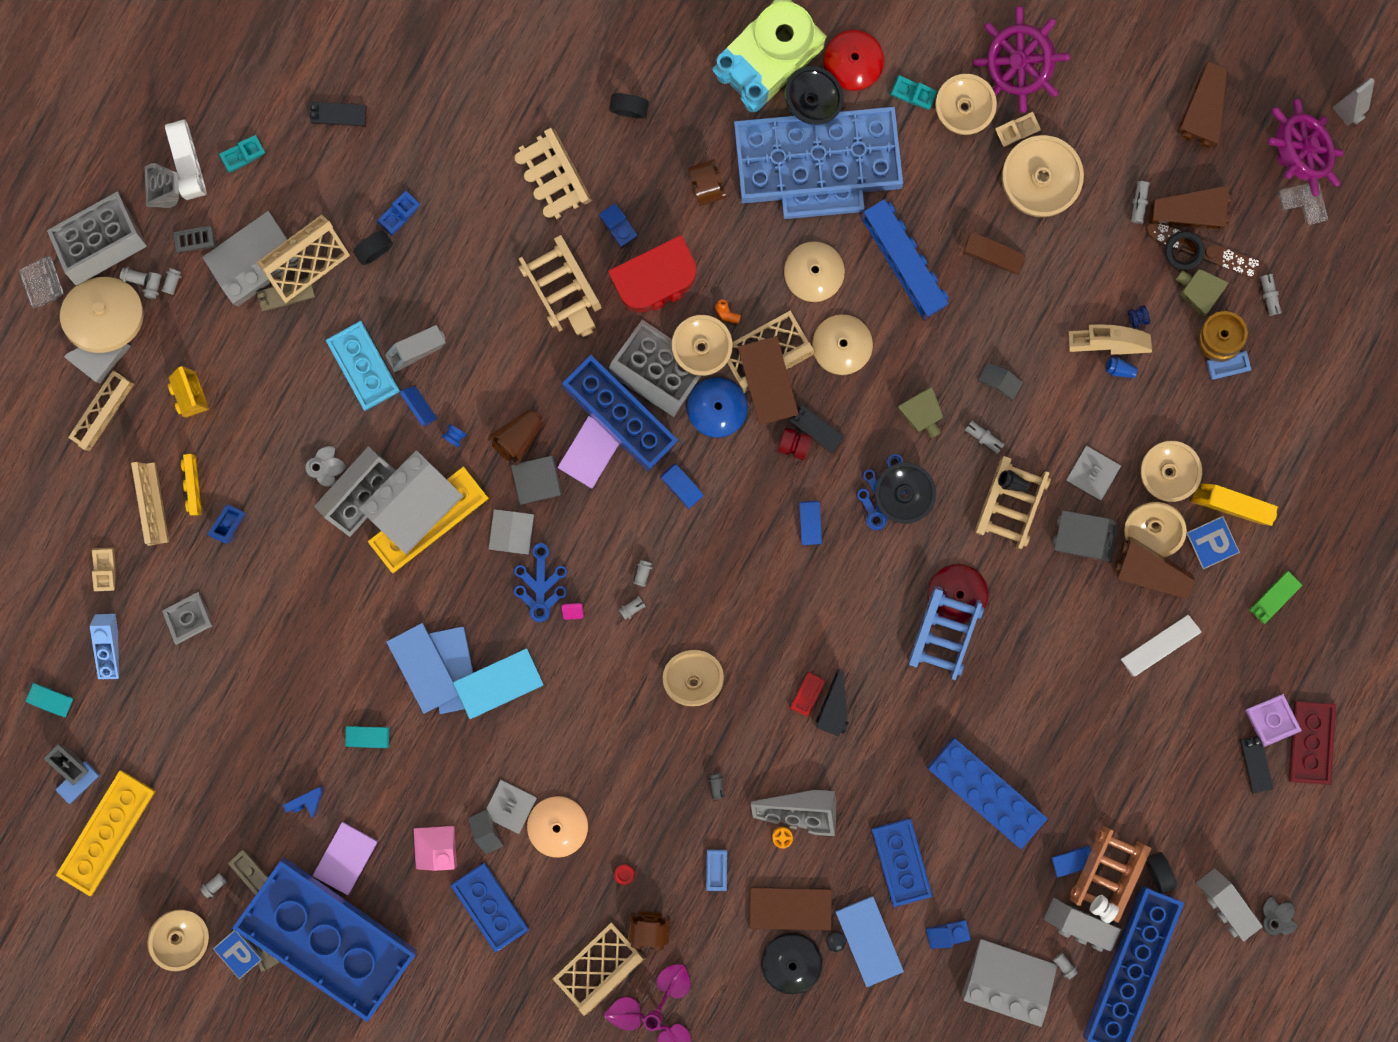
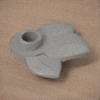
[305,446,346,487]

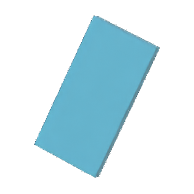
[326,321,401,411]
[453,649,543,720]

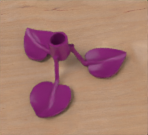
[604,964,691,1042]

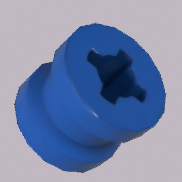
[441,424,467,448]

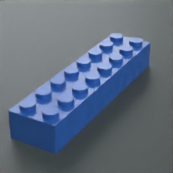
[1083,885,1184,1042]

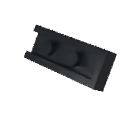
[310,102,367,127]
[789,404,845,453]
[1240,736,1273,793]

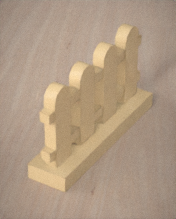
[515,128,593,219]

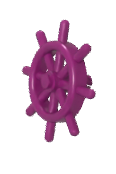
[973,6,1071,113]
[1268,98,1344,196]

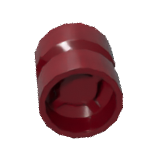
[777,427,812,461]

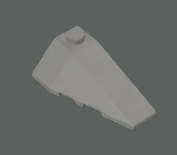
[1332,78,1375,126]
[145,163,179,208]
[751,790,837,836]

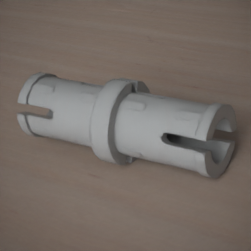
[1130,181,1150,224]
[1260,274,1282,316]
[965,420,1004,454]

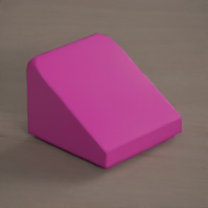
[561,603,584,620]

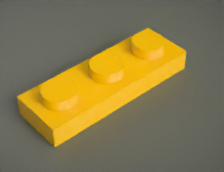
[181,454,202,516]

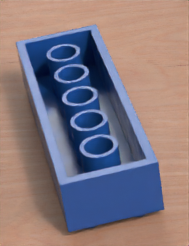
[861,199,949,321]
[561,355,678,472]
[926,737,1048,849]

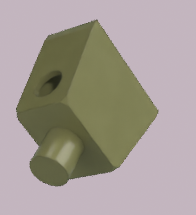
[1175,269,1229,317]
[897,387,943,439]

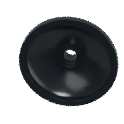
[784,66,843,125]
[875,463,936,524]
[761,933,822,994]

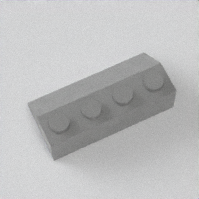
[314,446,396,537]

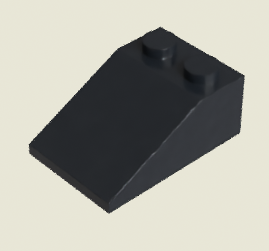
[814,669,849,737]

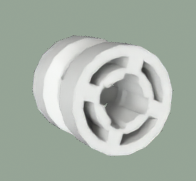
[1089,895,1119,923]

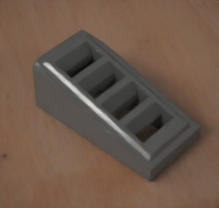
[173,226,217,253]

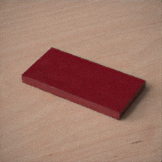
[1289,701,1336,785]

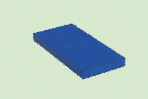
[871,818,933,907]
[450,862,529,953]

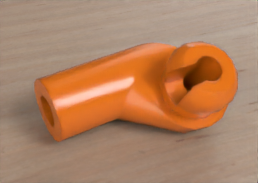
[716,299,741,325]

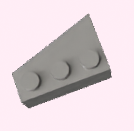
[1196,868,1263,942]
[1044,897,1121,952]

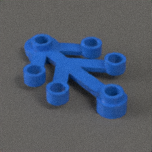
[857,454,908,530]
[514,543,567,622]

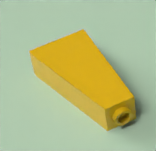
[1190,483,1278,526]

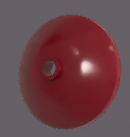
[927,564,988,624]

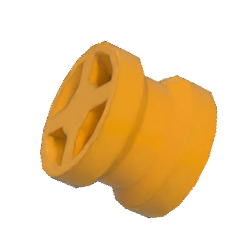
[772,826,793,848]

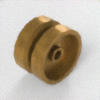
[1198,311,1248,362]

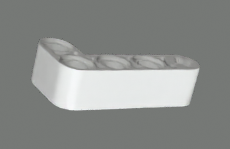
[165,119,207,200]

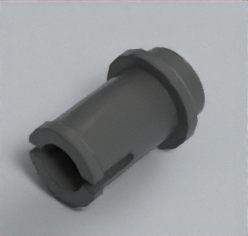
[708,773,725,800]

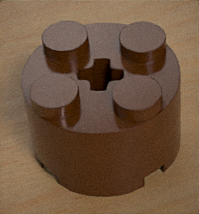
[688,159,727,206]
[628,911,670,950]

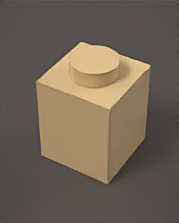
[568,307,596,338]

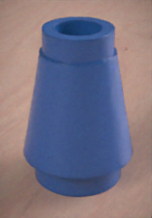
[1105,356,1138,378]

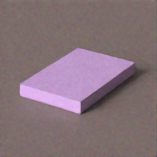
[558,416,619,489]
[313,822,378,895]

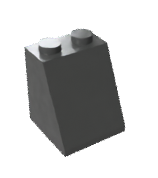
[1053,510,1119,562]

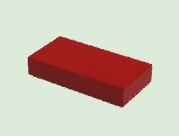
[790,672,826,717]

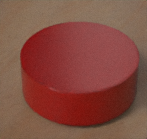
[614,864,635,885]

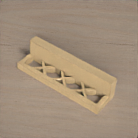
[68,370,134,451]

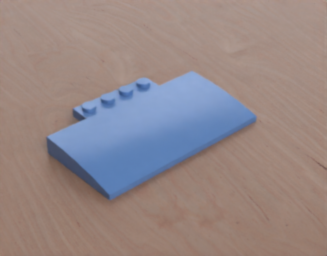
[734,107,903,219]

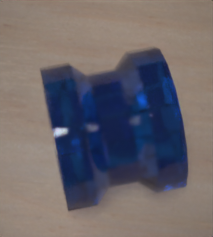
[1128,305,1150,329]

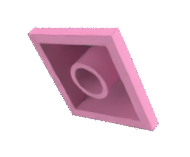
[414,826,457,871]

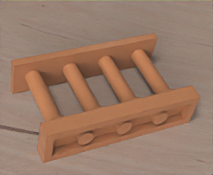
[1069,826,1152,923]

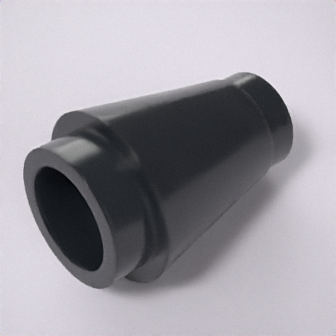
[998,470,1030,493]

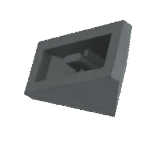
[978,363,1023,400]
[43,743,88,786]
[468,809,504,854]

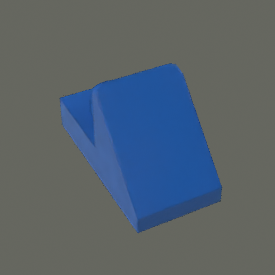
[598,203,638,248]
[208,504,245,544]
[283,785,324,818]
[926,919,970,949]

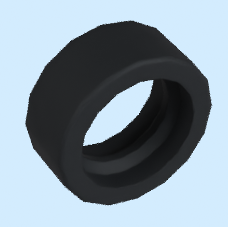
[609,93,649,118]
[353,230,393,265]
[1164,231,1205,270]
[1146,852,1177,894]

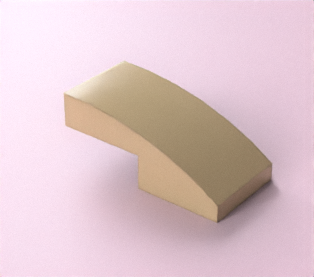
[995,112,1042,147]
[92,547,115,591]

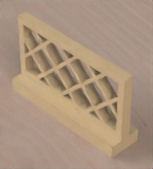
[256,215,350,303]
[727,311,814,393]
[131,462,169,546]
[553,922,646,1016]

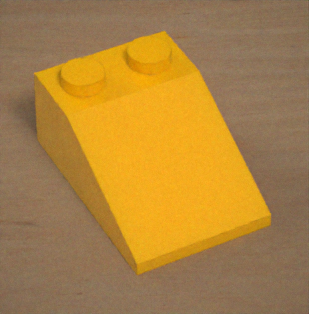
[168,366,209,417]

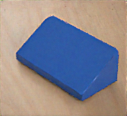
[400,386,437,427]

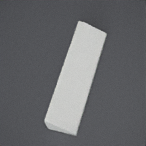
[1121,615,1201,677]

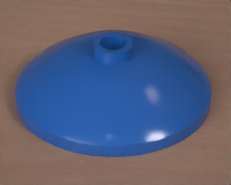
[687,377,748,438]

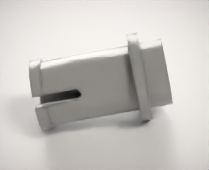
[120,267,148,286]
[161,268,182,295]
[143,272,162,299]
[633,560,653,587]
[619,596,646,620]
[200,873,228,898]
[1053,952,1078,979]

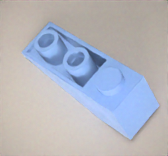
[90,614,119,679]

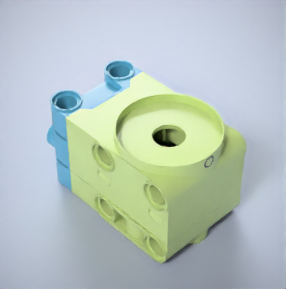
[712,0,827,112]

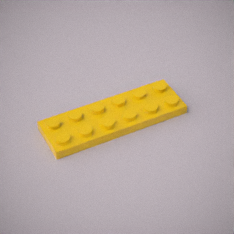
[368,467,489,574]
[56,770,156,897]

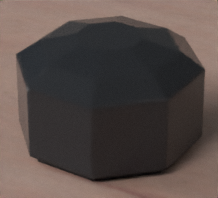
[826,931,846,953]

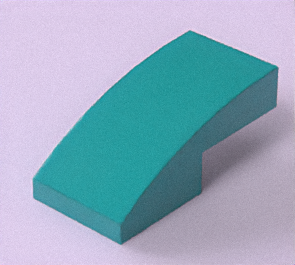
[889,75,937,110]
[219,135,265,174]
[25,682,73,718]
[345,726,390,748]

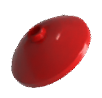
[824,30,884,91]

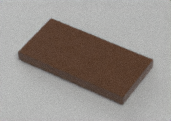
[738,336,799,426]
[750,887,832,930]

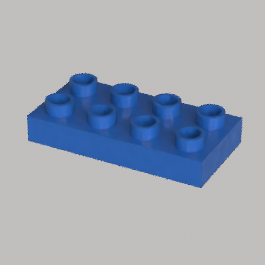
[232,857,417,1022]

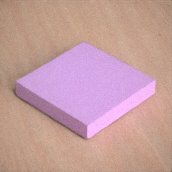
[1245,694,1302,747]

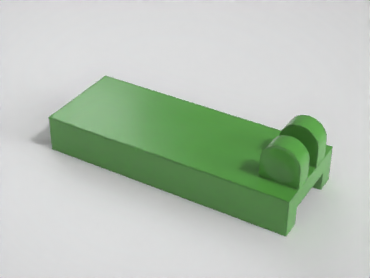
[1249,571,1302,624]

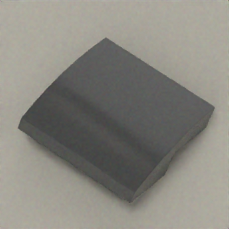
[511,456,562,505]

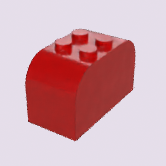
[608,235,696,313]

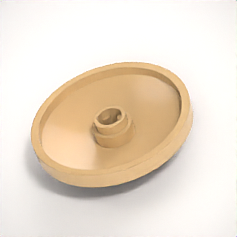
[1002,135,1084,217]
[60,277,144,353]

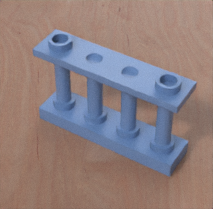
[908,585,984,680]

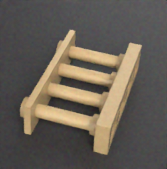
[519,235,602,332]
[974,456,1051,549]

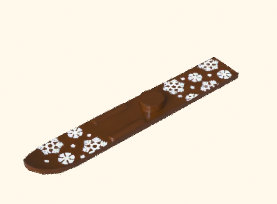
[1147,223,1261,279]

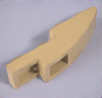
[1069,324,1152,355]

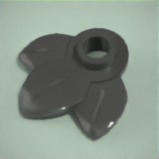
[1262,897,1297,935]

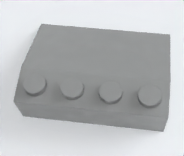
[47,191,147,286]
[202,211,304,307]
[607,320,701,417]
[359,450,463,555]
[961,939,1057,1027]

